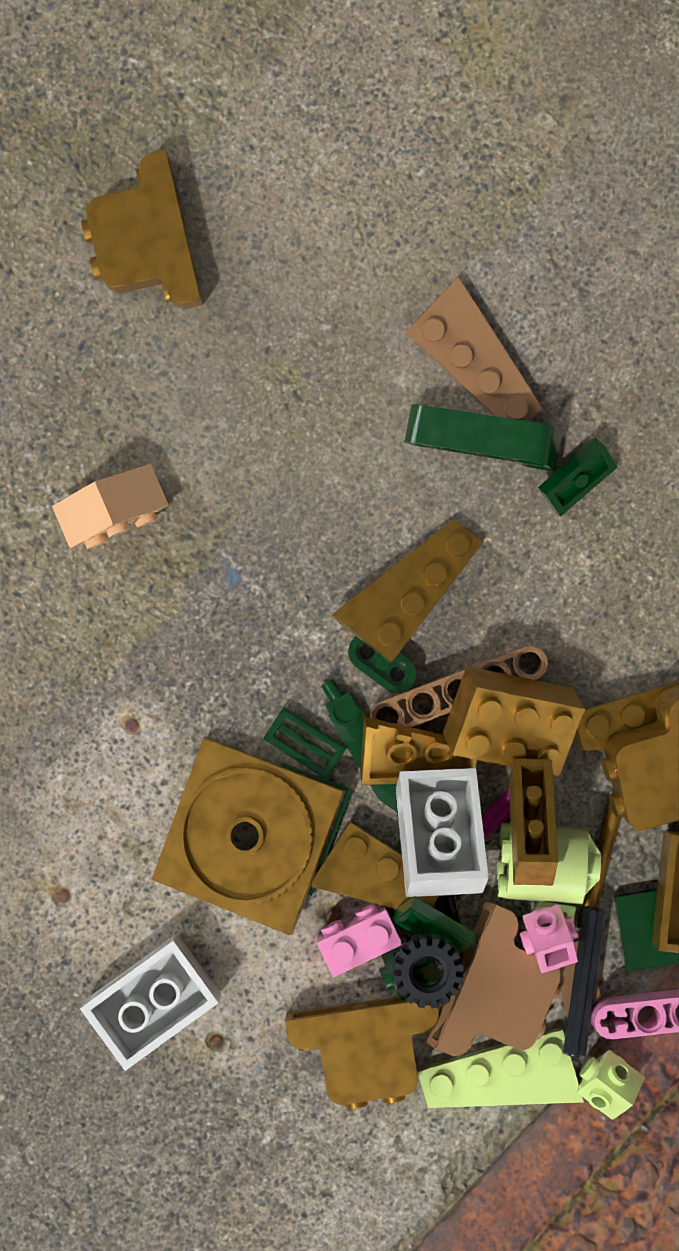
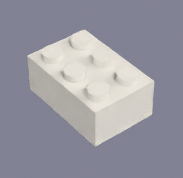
[396,768,489,897]
[80,933,221,1071]

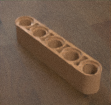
[370,645,548,727]

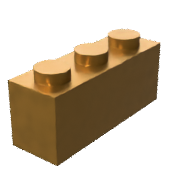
[509,759,558,886]

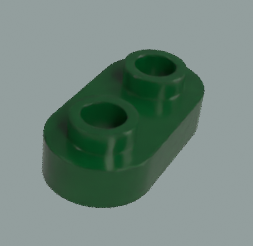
[348,636,417,694]

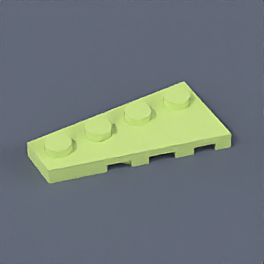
[417,1027,584,1108]

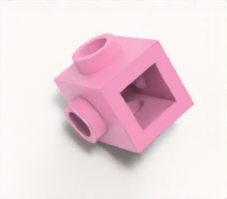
[520,904,578,974]

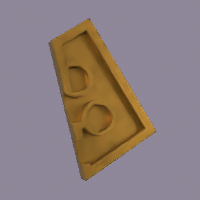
[360,717,477,785]
[311,821,439,909]

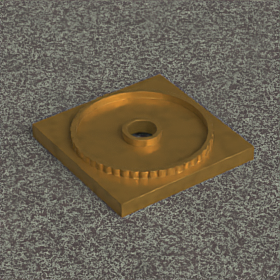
[151,738,346,935]

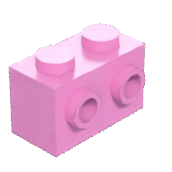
[317,903,402,978]

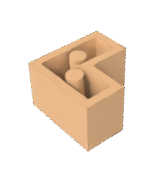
[52,464,169,549]

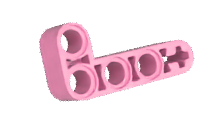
[590,989,679,1039]

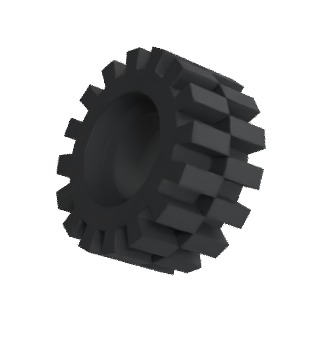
[393,933,464,1009]

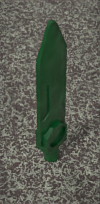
[321,678,398,813]

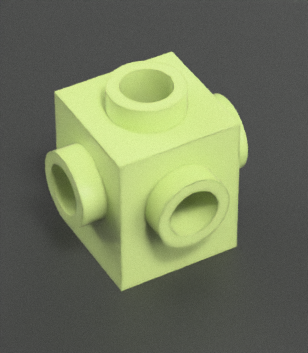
[577,1050,645,1120]

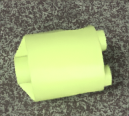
[497,822,601,904]

